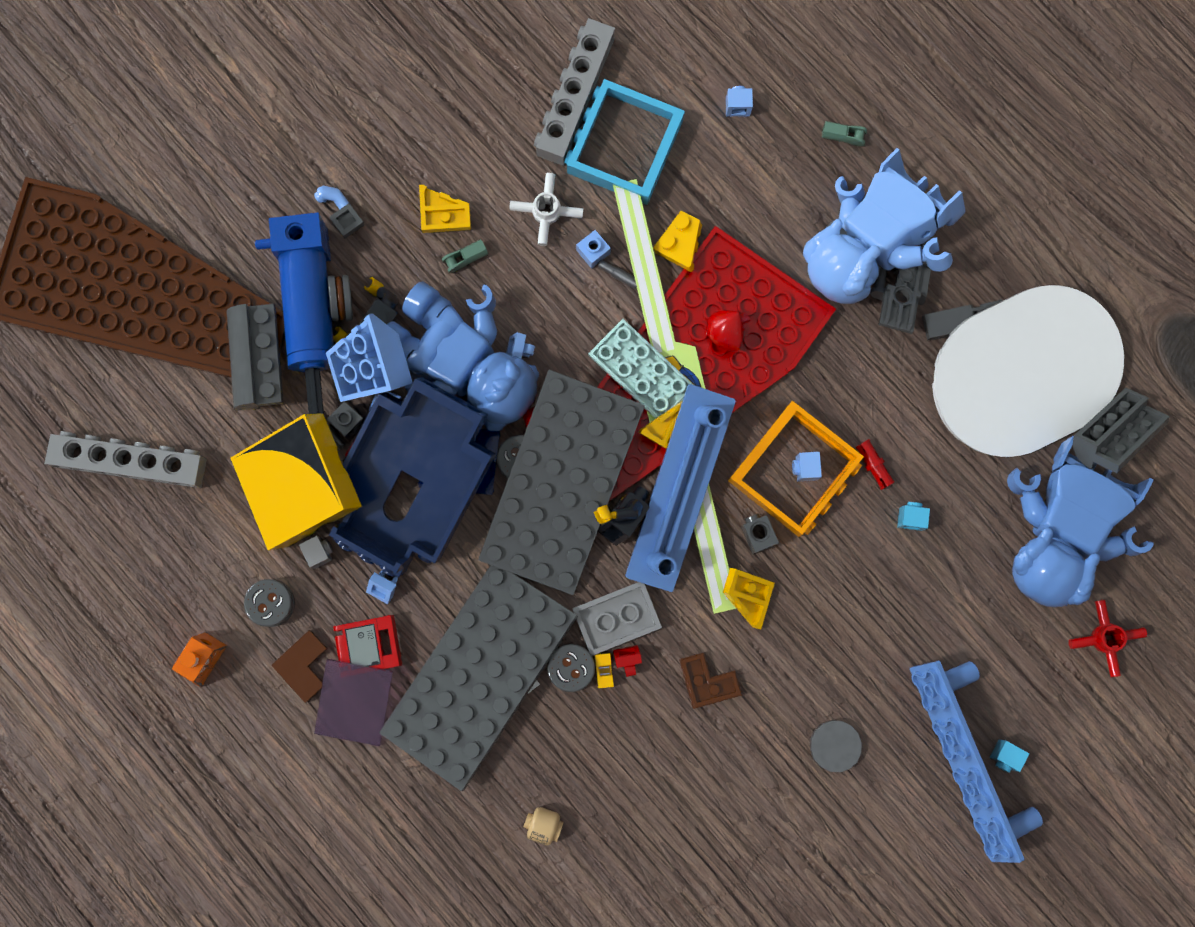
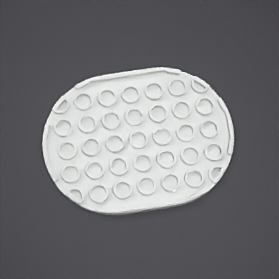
[932,285,1124,457]

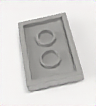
[572,582,662,656]

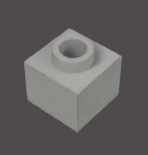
[299,536,333,569]

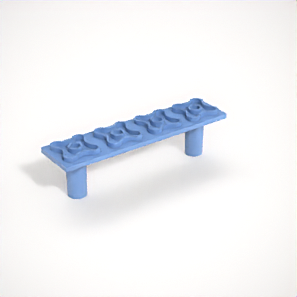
[625,384,736,592]
[910,660,1043,863]

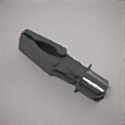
[922,299,1002,341]

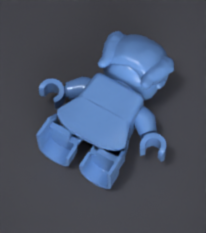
[387,281,539,431]
[1007,436,1154,607]

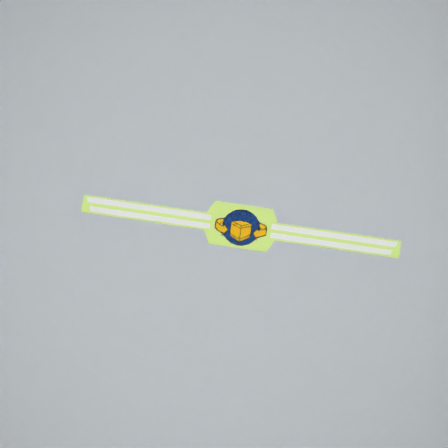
[613,179,736,614]

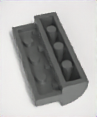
[226,304,284,411]
[1073,388,1170,473]

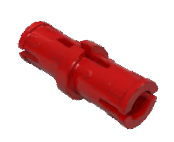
[855,439,895,490]

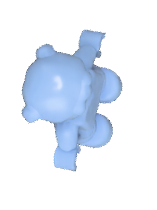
[803,148,965,304]

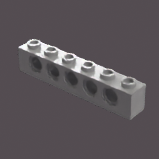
[534,18,615,166]
[44,431,207,489]

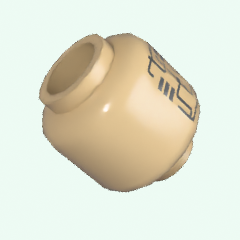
[523,807,563,846]

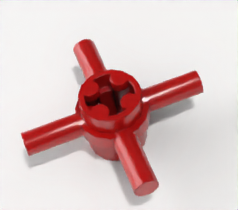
[1069,600,1147,677]

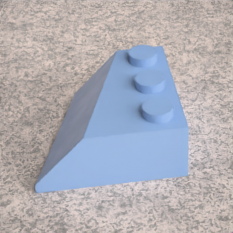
[326,313,413,402]

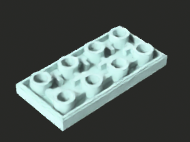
[588,319,693,419]

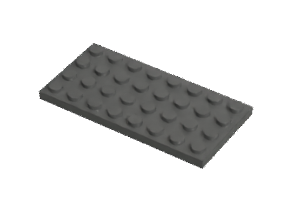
[478,369,645,595]
[379,565,578,791]

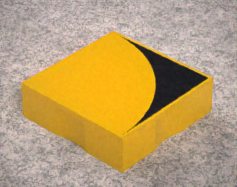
[231,413,362,551]

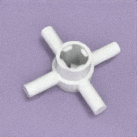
[510,173,583,246]

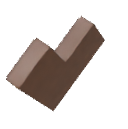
[271,630,328,703]
[679,653,742,709]

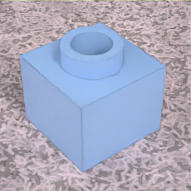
[726,86,753,117]
[576,230,611,269]
[792,452,822,482]

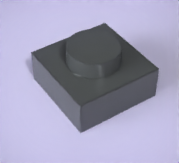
[329,203,365,239]

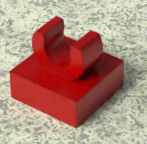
[613,645,642,677]

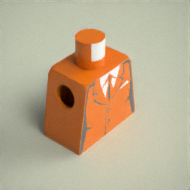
[172,632,227,687]

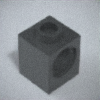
[327,401,365,441]
[741,513,779,554]

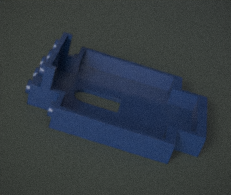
[329,377,496,577]

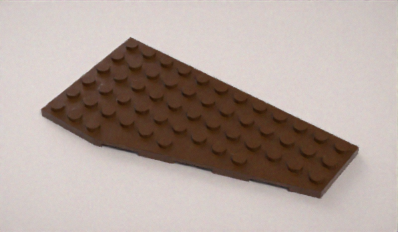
[0,177,285,378]

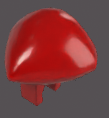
[707,310,751,352]

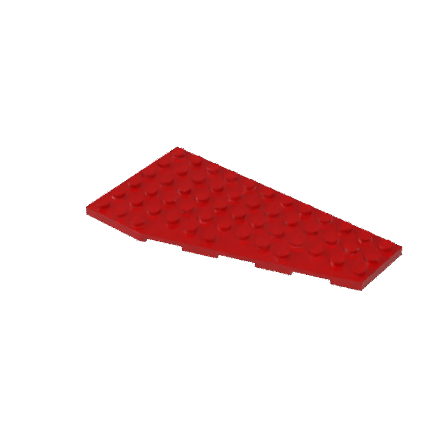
[598,226,836,503]

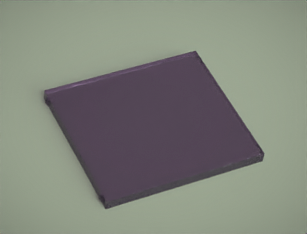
[314,659,393,746]

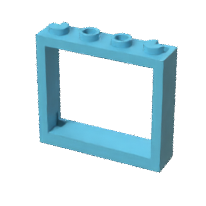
[564,79,685,205]

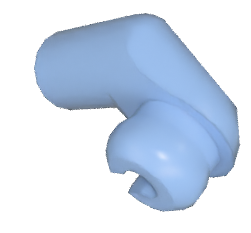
[314,185,351,210]

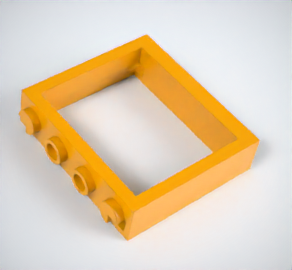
[728,401,864,537]

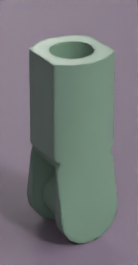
[821,121,867,146]
[442,239,488,274]

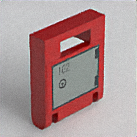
[333,615,402,677]

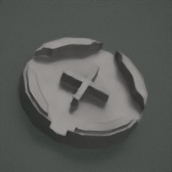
[810,720,862,772]

